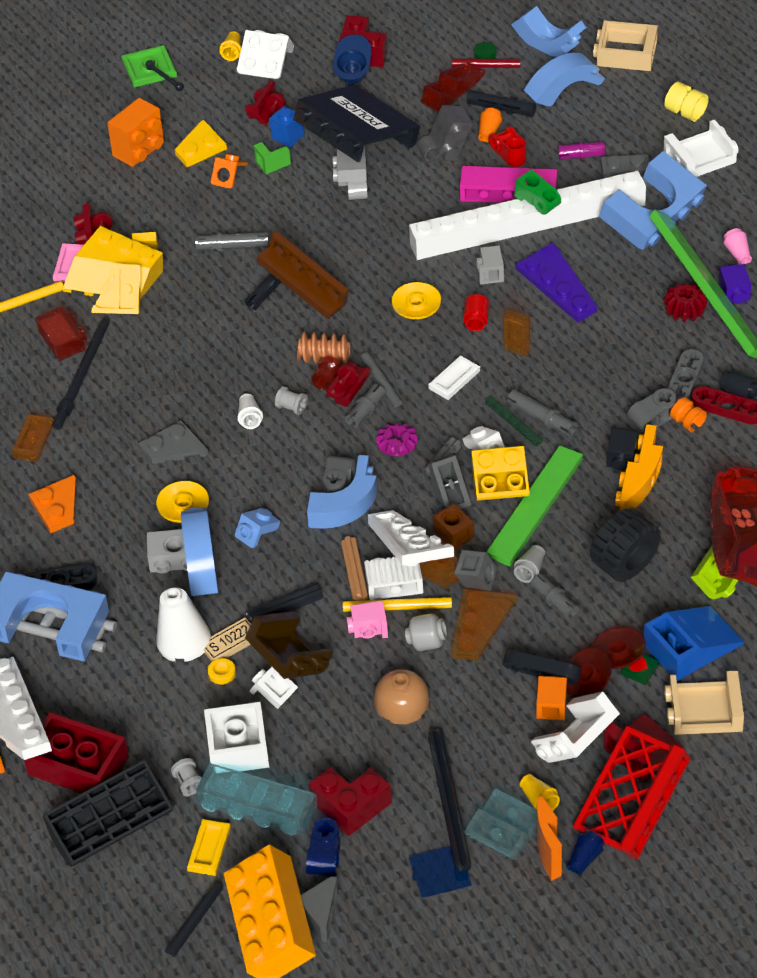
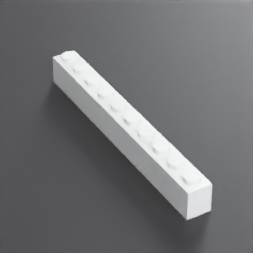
[409,171,646,260]

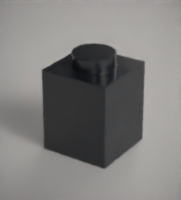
[607,428,638,471]

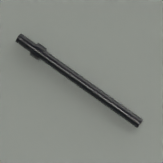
[52,318,110,430]

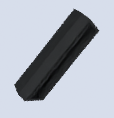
[43,759,173,867]

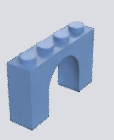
[599,151,707,250]
[0,572,109,662]

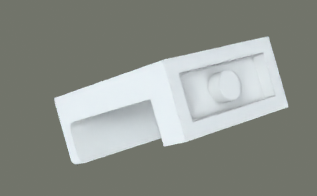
[664,120,738,177]
[531,692,620,763]

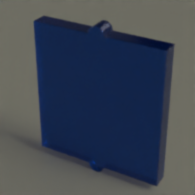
[409,846,472,898]

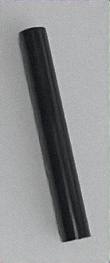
[165,882,223,957]

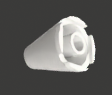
[156,587,211,661]

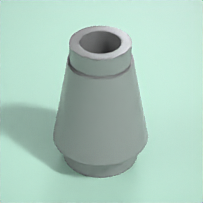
[514,545,545,583]

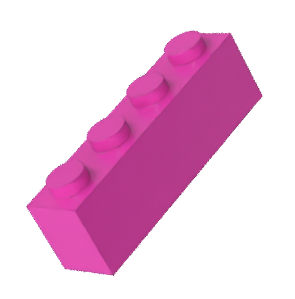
[460,166,557,203]

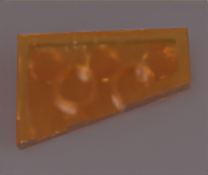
[451,589,517,661]

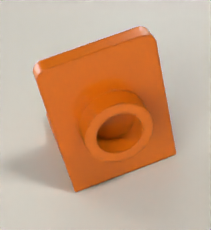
[211,154,248,189]

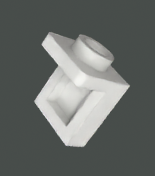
[462,426,505,450]

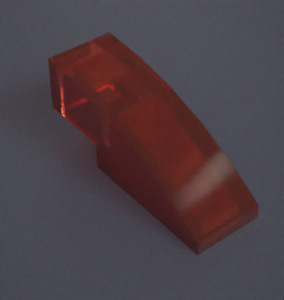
[421,62,485,112]

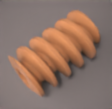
[297,331,351,365]

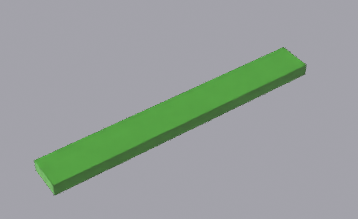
[649,210,757,359]

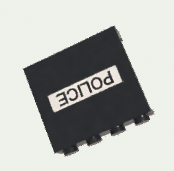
[293,85,420,162]

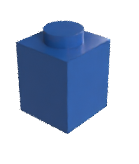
[269,106,305,147]

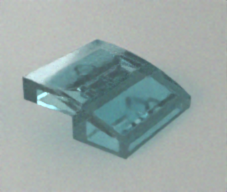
[465,788,537,861]

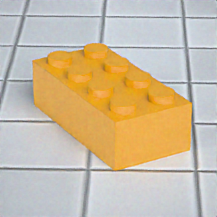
[224,844,316,978]

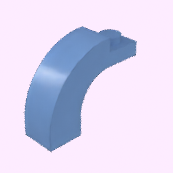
[511,6,586,57]
[524,53,605,106]
[307,455,377,528]
[181,507,218,596]

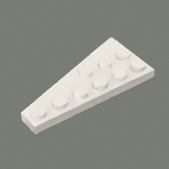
[0,657,52,760]

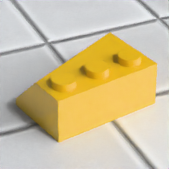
[63,226,163,299]

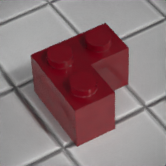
[338,15,388,67]
[309,767,392,836]

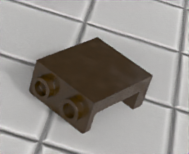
[245,611,333,679]

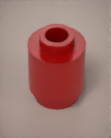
[463,294,489,331]

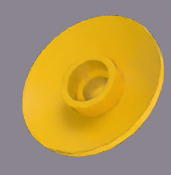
[392,282,441,319]
[156,481,209,523]

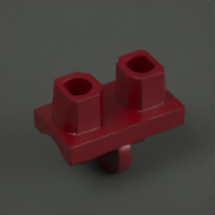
[245,81,286,125]
[73,203,112,245]
[326,361,371,407]

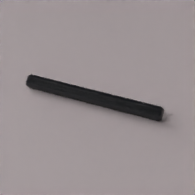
[428,728,471,872]

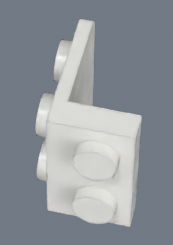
[237,30,294,79]

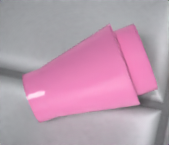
[724,228,752,264]

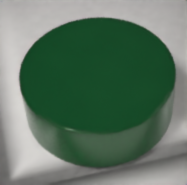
[474,42,497,59]

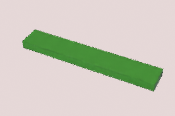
[486,445,583,566]

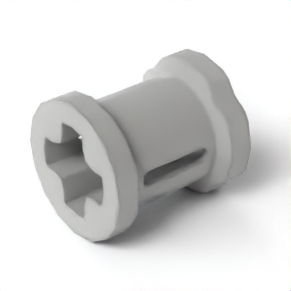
[275,386,308,415]
[171,758,205,797]

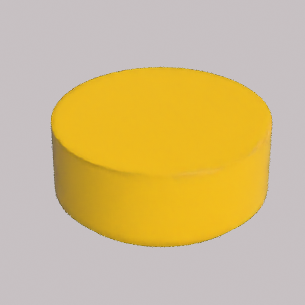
[208,658,236,685]

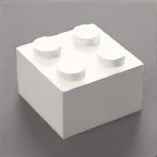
[204,702,269,775]

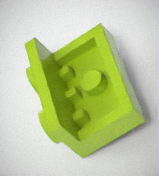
[691,539,748,600]

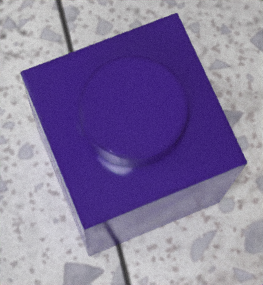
[719,264,751,304]

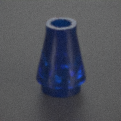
[566,830,605,876]

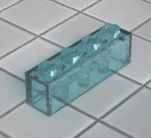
[196,763,318,836]

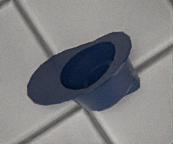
[333,35,372,86]

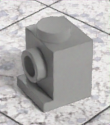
[476,245,504,284]

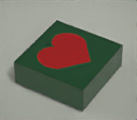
[621,651,659,686]

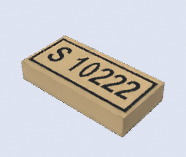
[204,618,251,661]

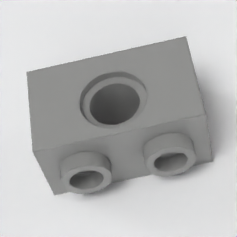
[147,529,188,573]

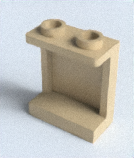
[664,671,744,735]

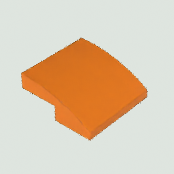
[537,796,562,881]

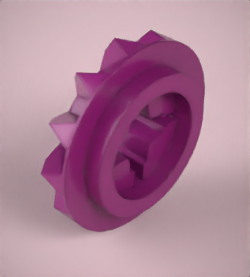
[376,422,418,456]

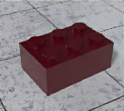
[24,712,129,793]

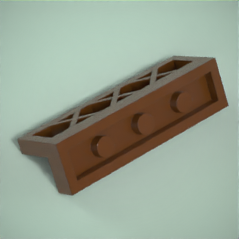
[257,231,349,319]

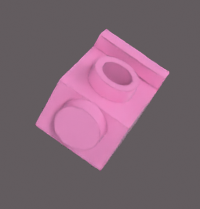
[346,601,388,638]

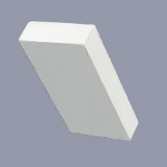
[428,355,480,400]

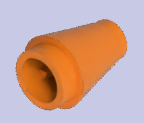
[478,108,502,142]

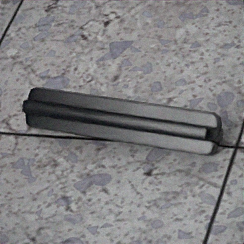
[245,584,323,623]

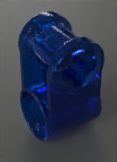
[306,818,341,876]

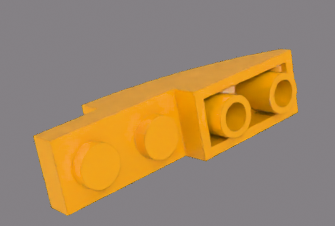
[615,424,663,512]

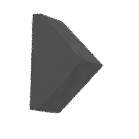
[430,455,471,509]
[301,877,338,942]

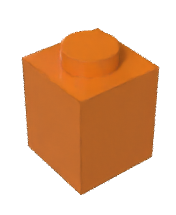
[537,676,567,720]

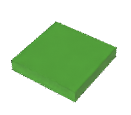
[121,45,177,87]

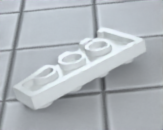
[368,510,454,566]

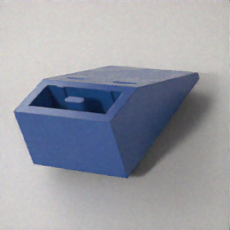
[644,606,744,681]

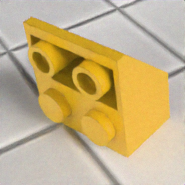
[471,446,530,501]

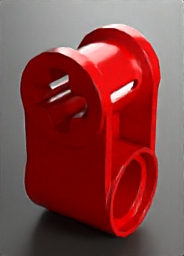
[488,126,526,167]

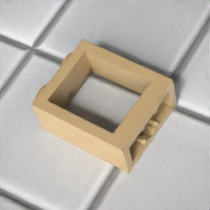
[593,20,658,71]

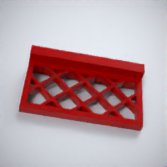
[573,726,691,860]

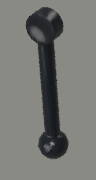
[145,60,184,91]

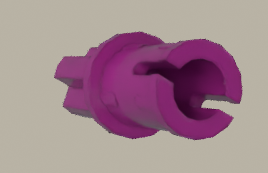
[558,141,605,160]

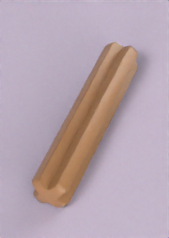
[341,536,368,601]

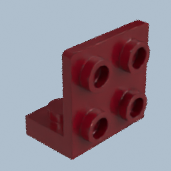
[603,714,683,783]

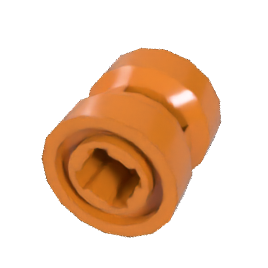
[670,397,707,432]

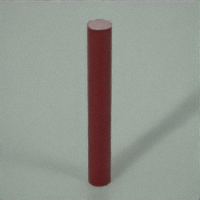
[452,59,520,68]

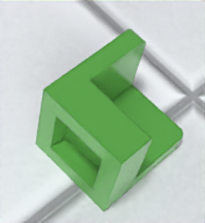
[254,142,291,174]

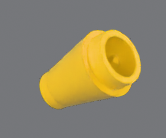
[220,31,241,61]
[520,774,560,811]

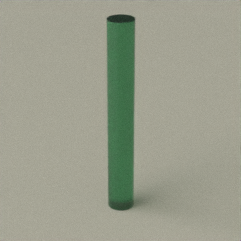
[485,396,543,447]

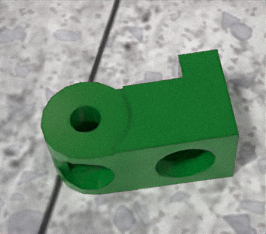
[514,169,561,215]

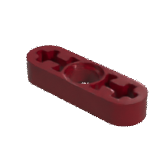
[692,386,757,425]

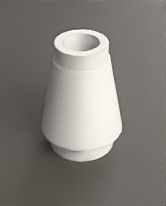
[238,394,263,429]

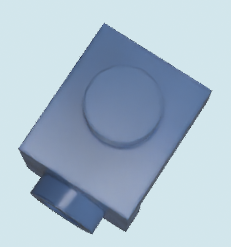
[235,508,281,548]

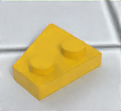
[175,120,227,167]
[92,264,141,314]

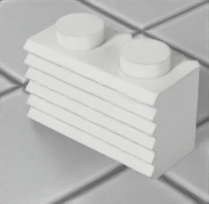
[364,557,423,600]

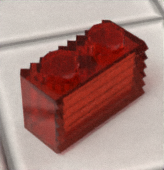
[35,306,87,361]

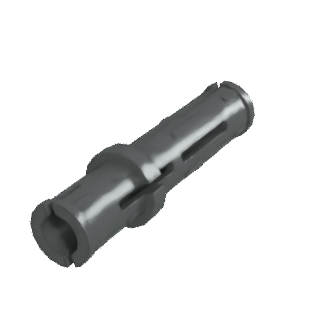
[195,232,268,251]
[507,389,578,437]

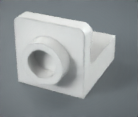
[249,667,298,709]

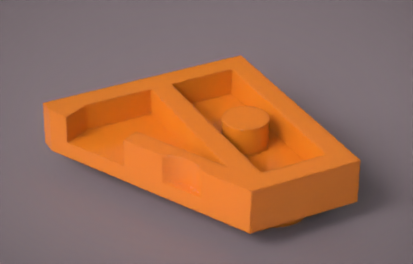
[28,475,77,534]

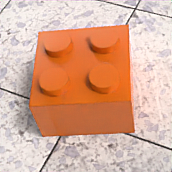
[107,98,164,167]

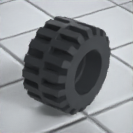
[590,508,661,582]

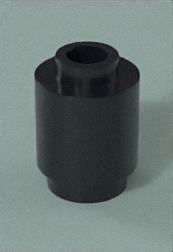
[720,370,757,399]

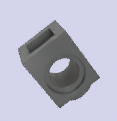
[454,550,498,591]

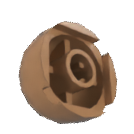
[374,669,429,724]

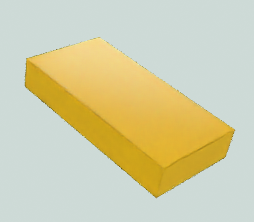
[187,819,231,876]

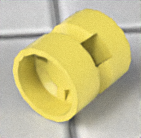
[664,82,708,122]

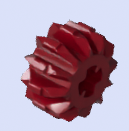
[664,282,707,323]

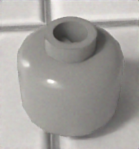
[405,613,447,651]

